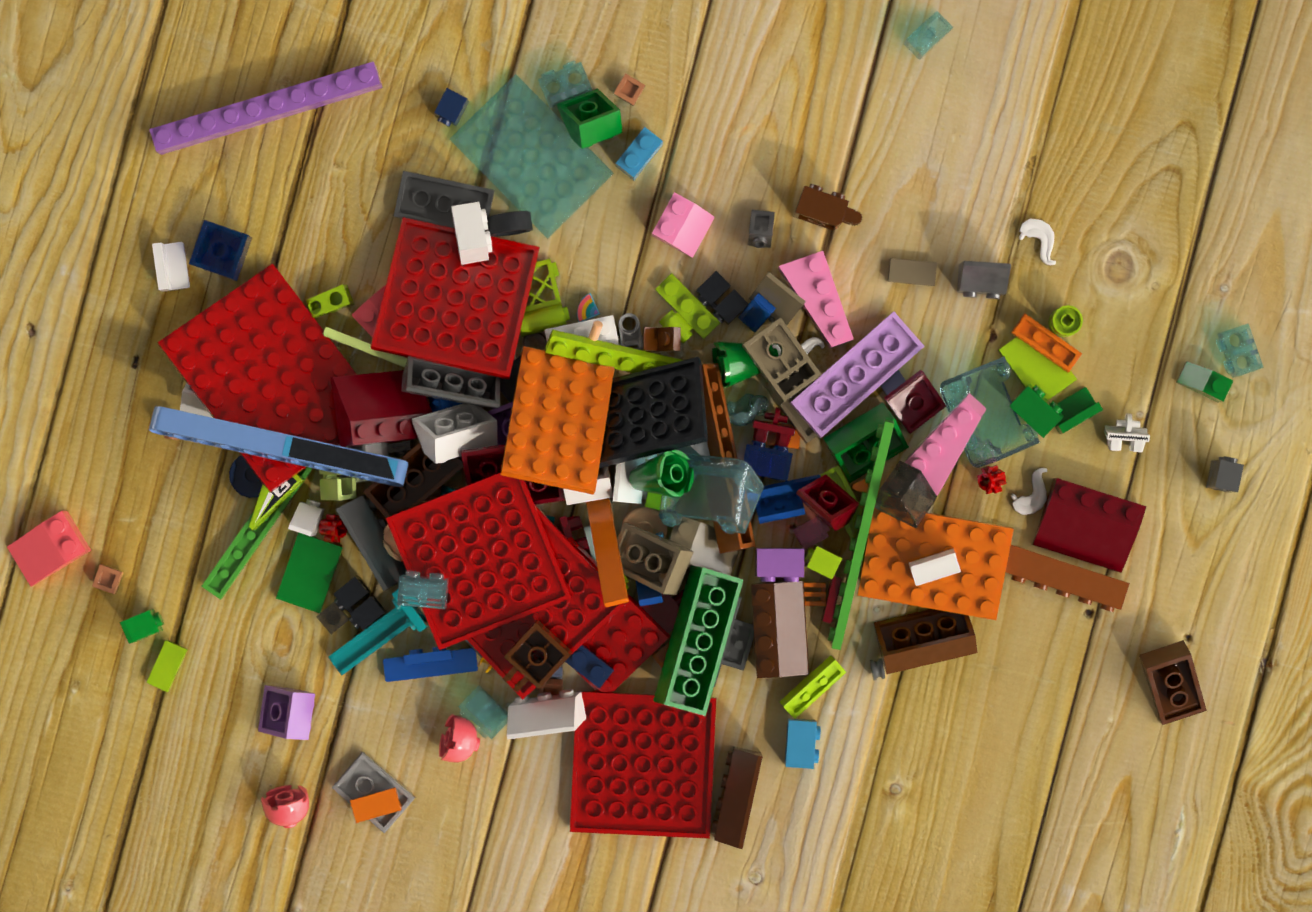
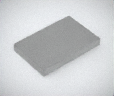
[332,752,416,834]

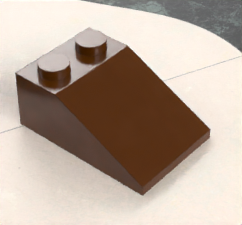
[1139,640,1207,725]

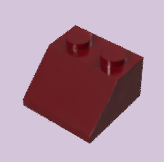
[796,474,859,531]

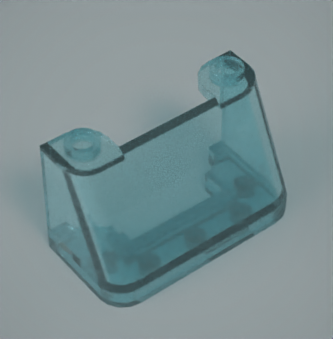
[940,356,1040,468]
[659,454,764,534]

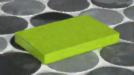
[998,337,1077,400]

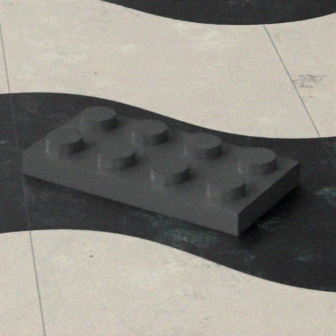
[394,171,495,231]

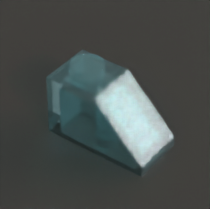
[904,11,953,60]

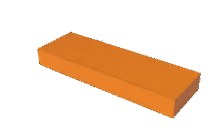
[1011,313,1082,373]

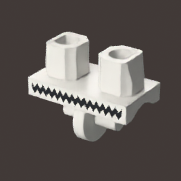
[1104,413,1150,452]

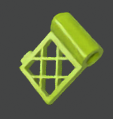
[521,258,571,337]

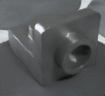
[748,210,775,248]

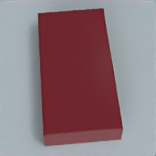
[821,576,842,623]

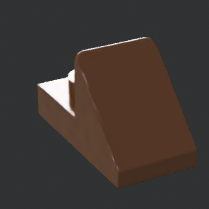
[643,327,681,352]

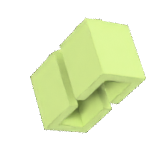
[319,470,357,501]

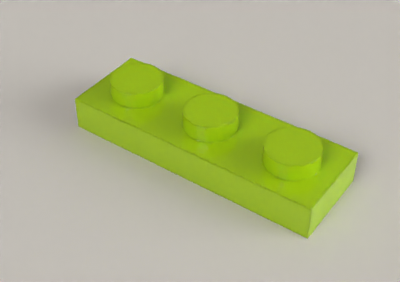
[655,273,720,340]
[779,655,846,719]

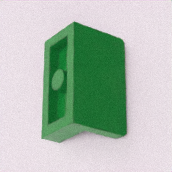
[1055,387,1103,434]

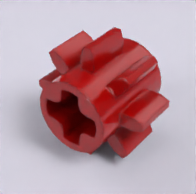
[977,465,1007,494]
[319,514,347,543]

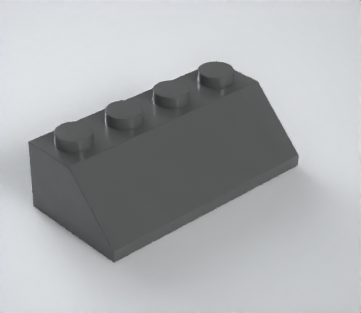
[402,356,500,409]
[336,495,409,591]

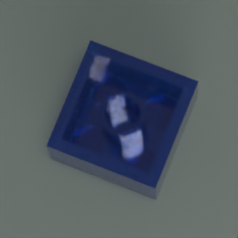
[189,220,252,281]
[740,440,793,481]

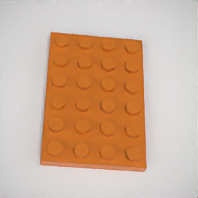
[500,346,615,495]
[857,503,1014,620]

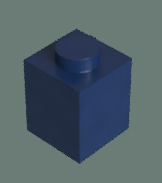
[434,88,469,127]

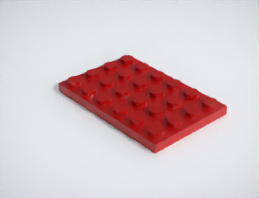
[568,536,670,699]

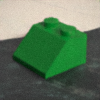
[557,88,623,149]

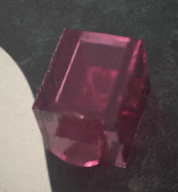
[792,516,830,550]

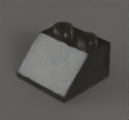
[874,461,937,528]

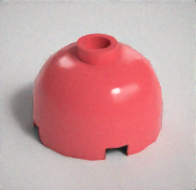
[439,714,480,763]
[261,785,309,828]

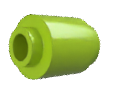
[659,310,693,344]

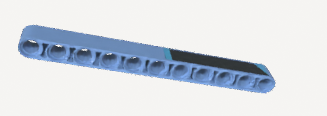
[149,406,408,487]

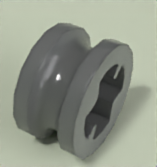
[870,658,885,680]

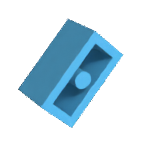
[616,127,663,180]
[785,718,821,769]

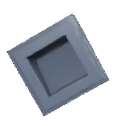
[880,370,906,396]

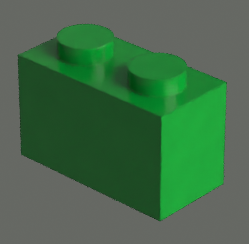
[1009,384,1064,438]

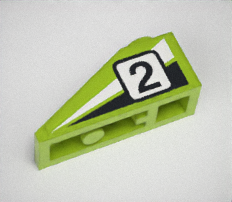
[249,474,305,530]

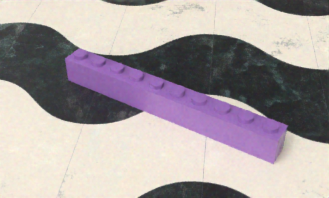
[149,61,383,155]

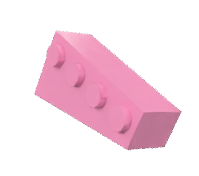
[778,251,853,348]
[903,393,986,496]

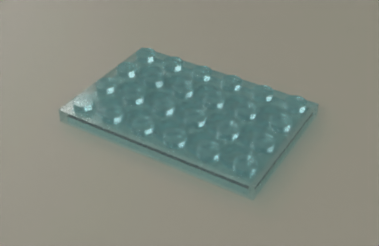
[450,74,614,239]

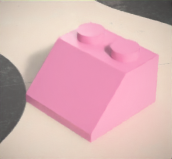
[652,192,715,258]

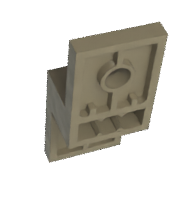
[742,318,822,444]

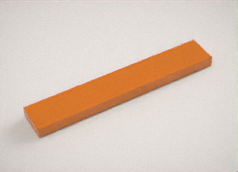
[586,498,629,607]

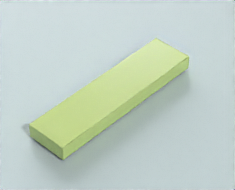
[323,327,407,367]

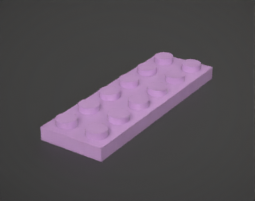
[790,312,925,438]

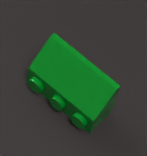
[823,402,909,484]

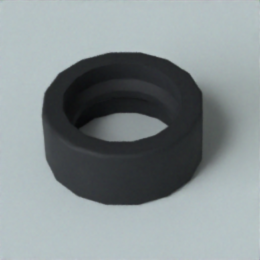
[487,211,533,237]

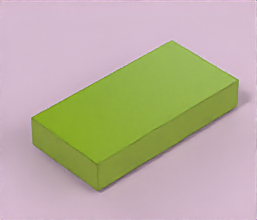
[146,640,188,692]

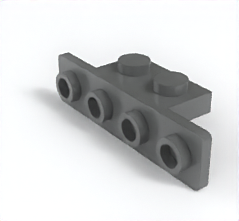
[714,596,754,687]

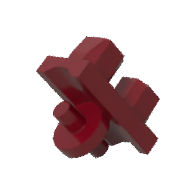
[752,407,795,447]
[558,516,589,550]

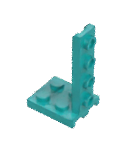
[328,587,429,676]

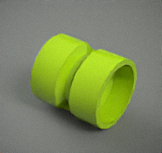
[1048,305,1083,338]

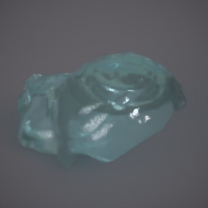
[727,394,770,426]

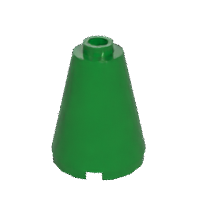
[712,342,778,388]
[629,450,694,498]

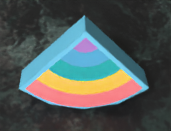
[577,293,600,322]

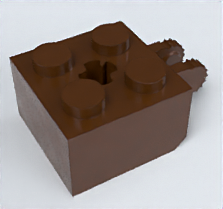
[793,184,862,231]
[502,620,572,692]

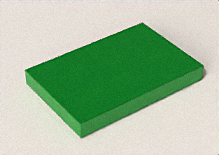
[276,532,343,613]

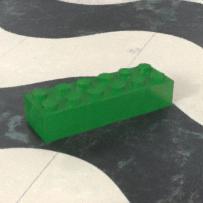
[653,565,743,716]

